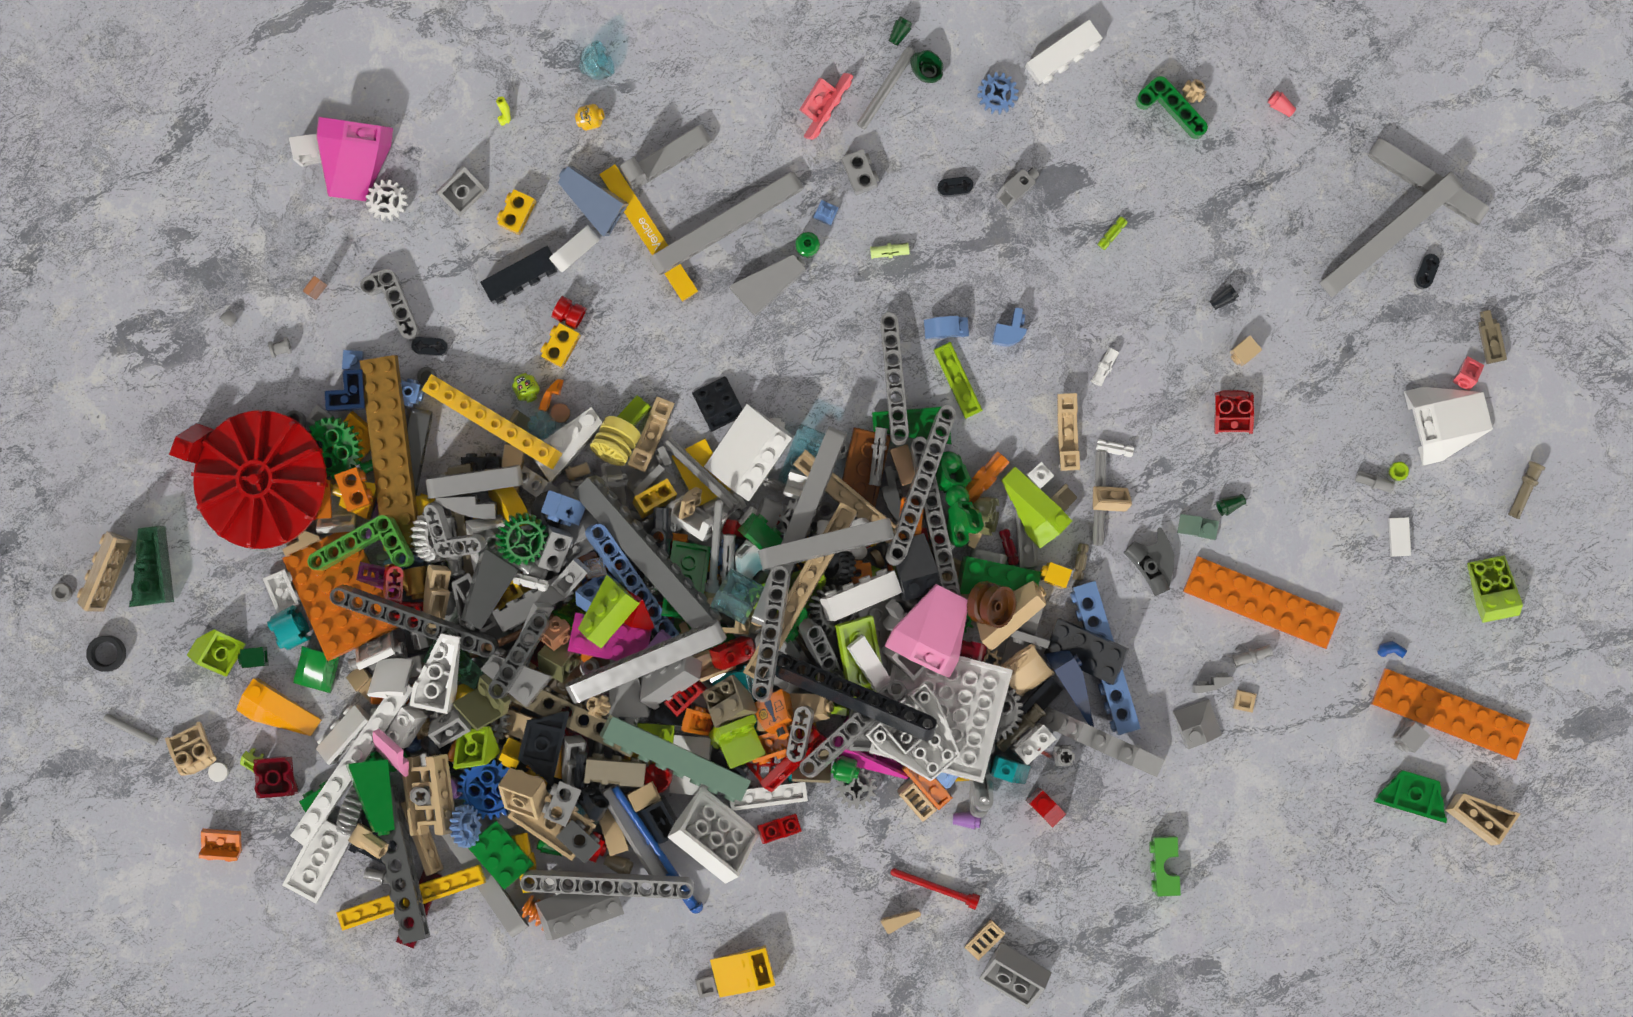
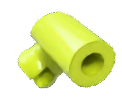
[496,96,511,126]

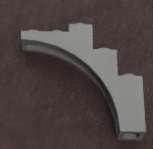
[1040,707,1165,777]

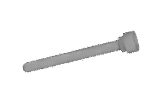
[705,500,723,593]

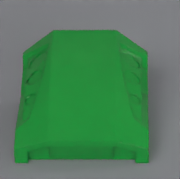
[293,646,340,693]

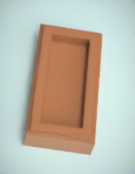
[303,276,327,300]

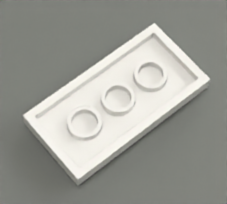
[282,819,350,903]

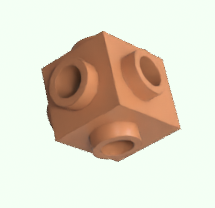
[541,615,571,651]

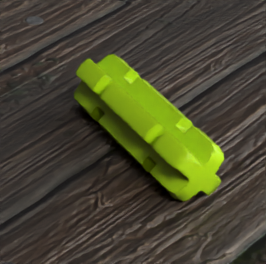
[1097,217,1128,250]

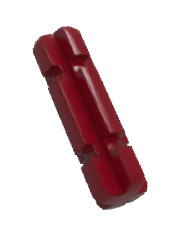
[999,529,1019,566]

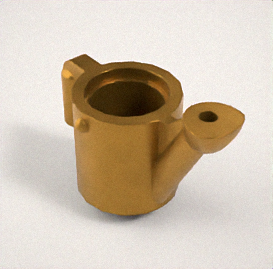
[384,564,428,600]

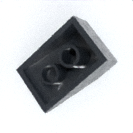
[887,533,942,601]

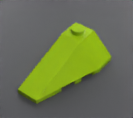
[1001,467,1072,549]

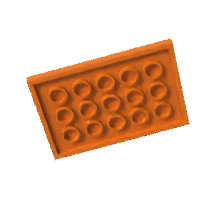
[282,532,399,661]

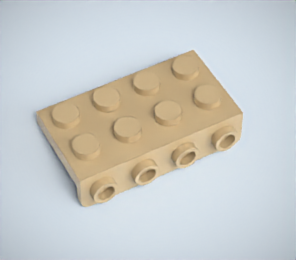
[508,787,597,861]

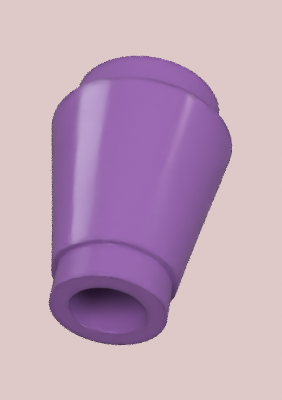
[953,811,981,830]

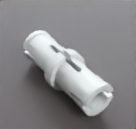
[1091,348,1119,387]

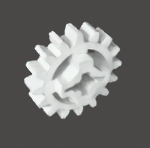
[366,180,408,222]

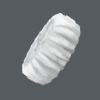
[409,511,450,563]

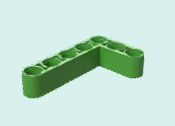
[307,515,414,571]

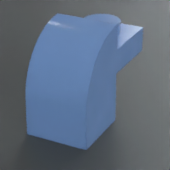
[992,308,1027,347]
[924,316,969,339]

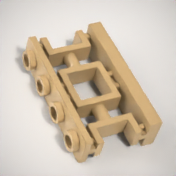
[403,754,455,836]

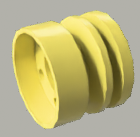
[590,416,641,466]

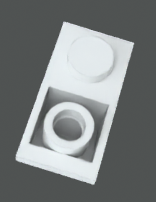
[734,540,762,588]

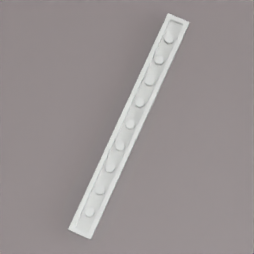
[290,683,413,847]

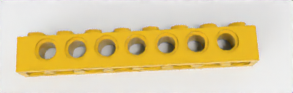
[422,374,563,470]

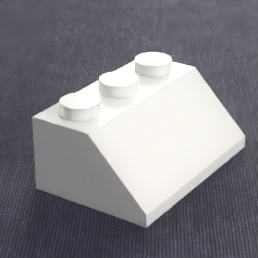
[316,705,371,765]

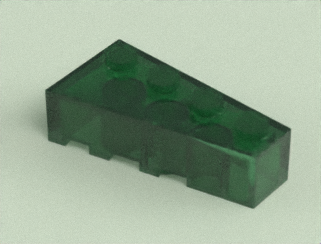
[129,526,174,607]

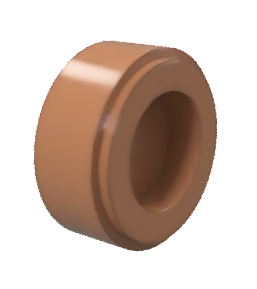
[551,403,570,423]

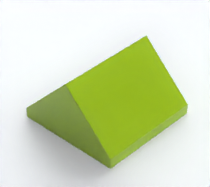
[453,726,500,769]

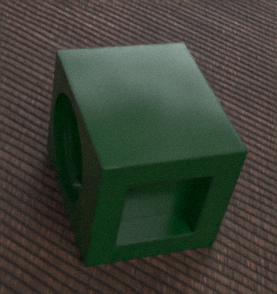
[238,647,269,668]

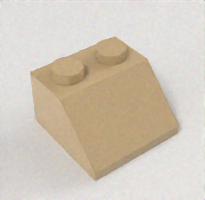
[498,768,547,820]

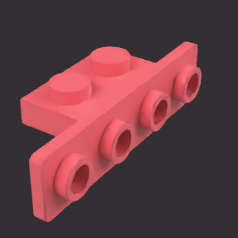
[799,73,853,140]

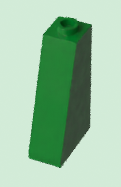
[346,759,395,836]

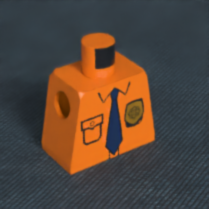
[755,689,794,740]

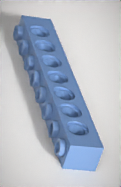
[1070,581,1141,735]

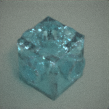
[528,411,556,439]

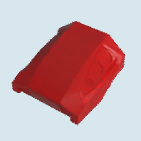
[1214,390,1254,434]

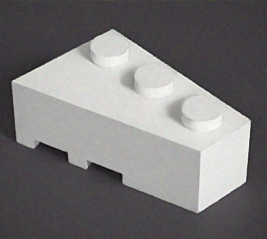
[289,134,321,167]

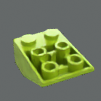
[1467,555,1523,623]

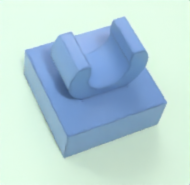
[814,200,839,226]

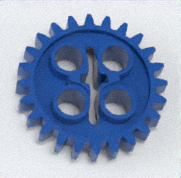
[457,757,509,820]

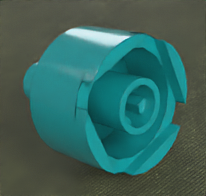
[267,605,311,650]

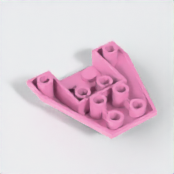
[885,584,968,678]

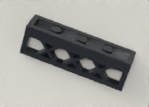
[1001,677,1063,737]

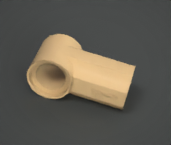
[348,823,389,859]

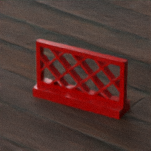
[745,723,827,793]

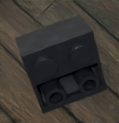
[636,795,677,844]

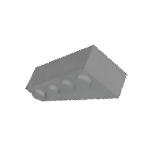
[492,574,575,633]

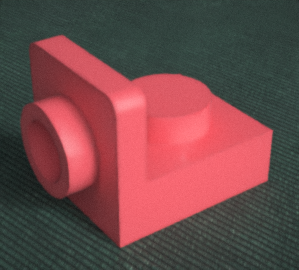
[1453,356,1484,391]

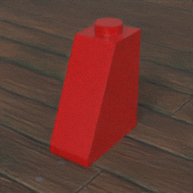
[169,423,214,464]
[1025,787,1066,828]

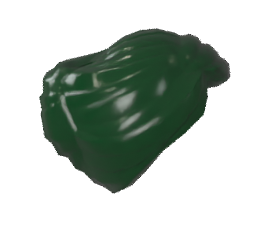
[910,50,943,83]

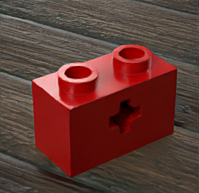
[709,636,755,670]

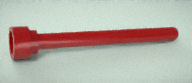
[890,868,980,910]

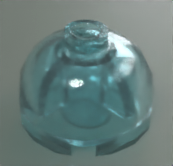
[579,40,615,80]

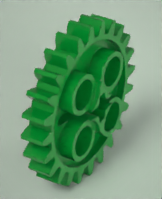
[308,416,364,479]

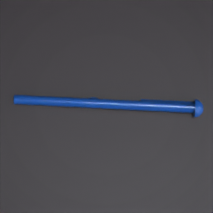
[612,785,703,914]

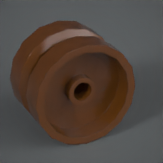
[967,581,1016,628]

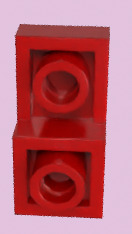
[757,813,802,844]

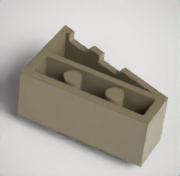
[584,753,647,787]

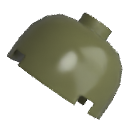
[972,497,1000,536]

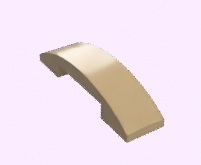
[1057,393,1080,471]
[627,396,675,472]

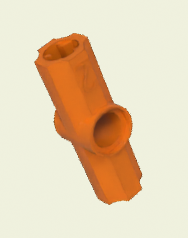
[966,452,1010,503]

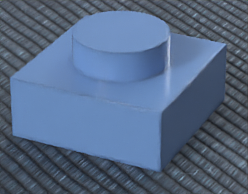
[342,350,364,370]

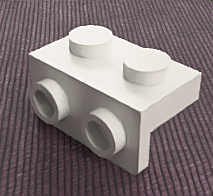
[263,569,300,613]

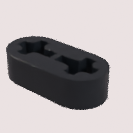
[937,176,973,197]
[1414,254,1440,290]
[411,337,449,356]

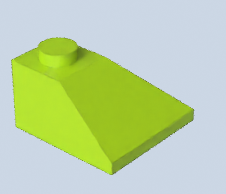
[187,629,246,677]

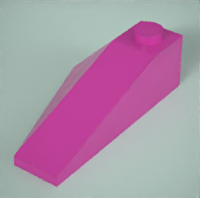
[834,716,909,779]

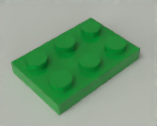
[468,820,534,890]

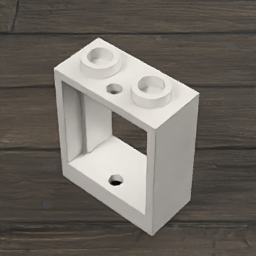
[1009,723,1056,765]

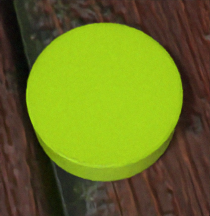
[1388,462,1409,481]

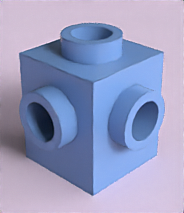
[401,378,425,407]

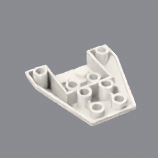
[1404,387,1493,466]
[866,683,960,781]

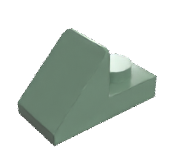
[1177,514,1219,540]

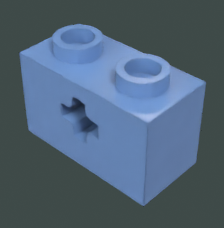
[541,490,585,527]

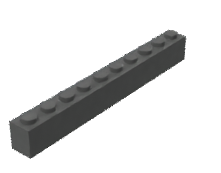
[573,475,722,629]

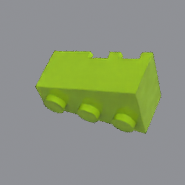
[578,575,640,648]

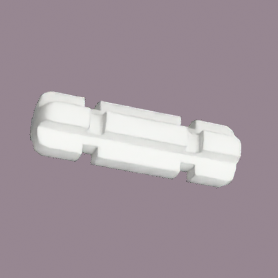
[1096,439,1134,457]
[513,573,549,592]

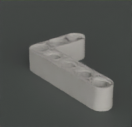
[620,125,712,190]
[425,465,523,498]

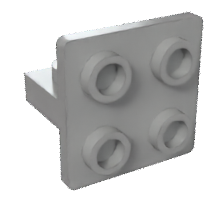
[626,458,676,495]

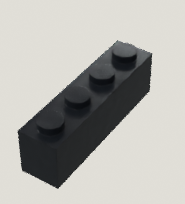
[480,245,558,305]

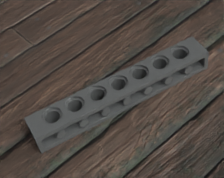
[377,785,431,944]

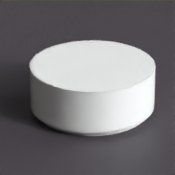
[208,762,229,782]

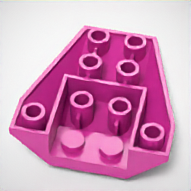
[316,117,393,201]

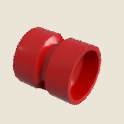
[551,295,587,330]

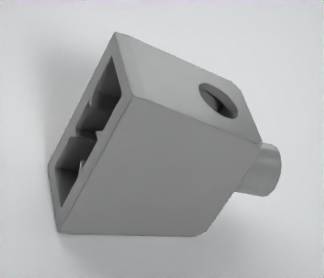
[995,167,1039,210]

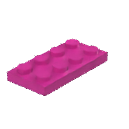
[568,613,652,661]

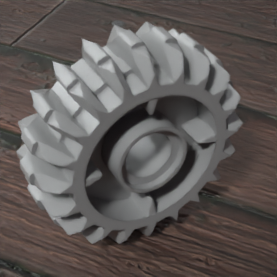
[336,785,365,836]

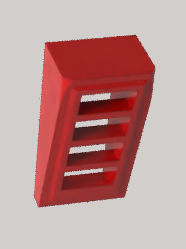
[664,680,707,717]

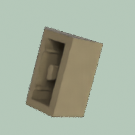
[703,675,757,728]

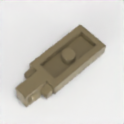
[1478,310,1507,364]

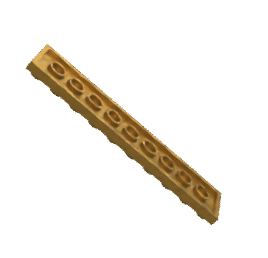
[360,355,418,551]

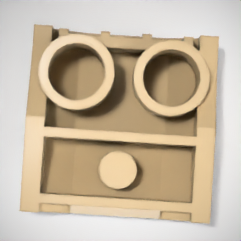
[1001,644,1055,697]
[165,722,217,776]

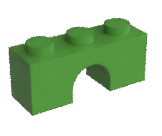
[1149,836,1181,897]

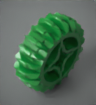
[495,512,548,565]

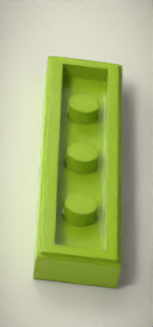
[933,342,983,419]

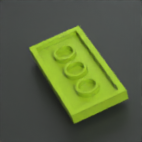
[835,615,882,698]

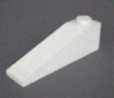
[409,633,461,714]

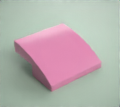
[373,729,409,777]

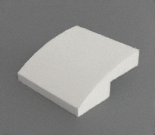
[367,658,414,698]

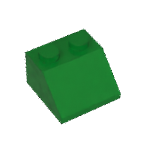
[737,513,783,550]

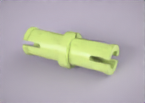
[870,242,909,259]

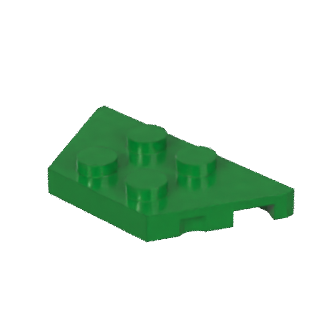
[1373,770,1447,823]

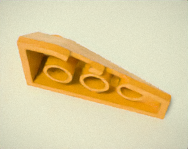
[236,678,322,736]

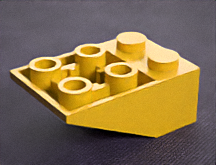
[710,945,776,997]

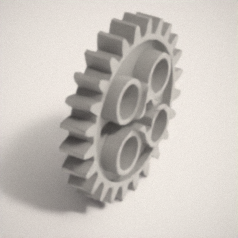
[995,685,1023,742]

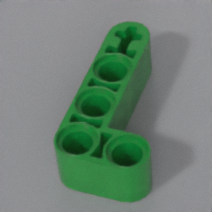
[1135,76,1208,139]

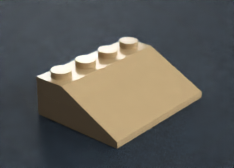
[77,531,133,612]

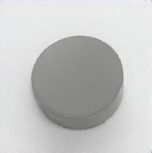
[51,583,73,602]

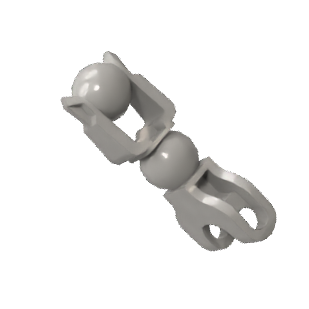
[969,744,995,818]

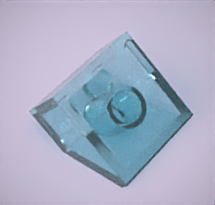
[710,568,764,625]

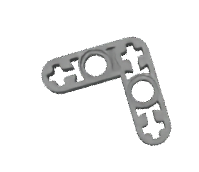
[424,502,486,558]

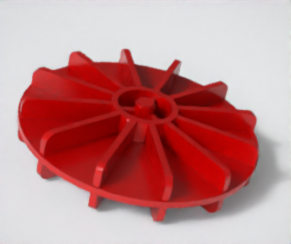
[191,410,329,549]

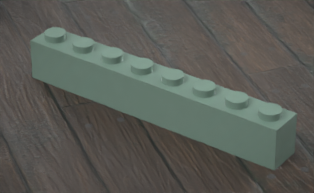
[600,714,751,802]

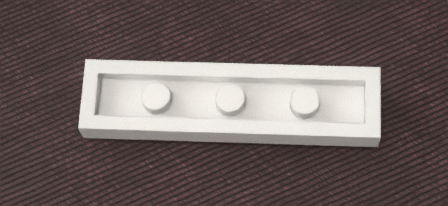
[730,782,808,811]

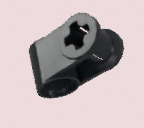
[577,783,609,821]

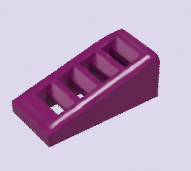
[356,562,396,592]

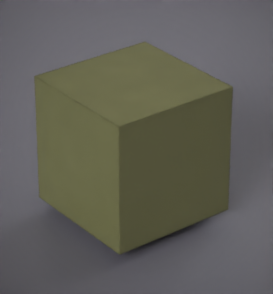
[537,641,579,683]

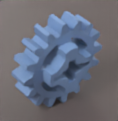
[977,72,1019,115]
[449,805,482,848]

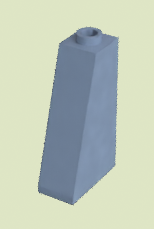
[558,166,629,236]

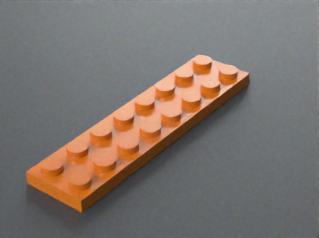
[1183,556,1340,649]
[1371,668,1530,760]

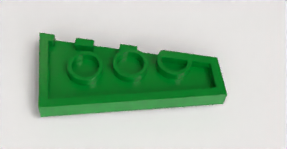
[872,407,952,445]

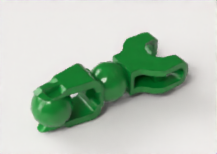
[935,451,984,547]

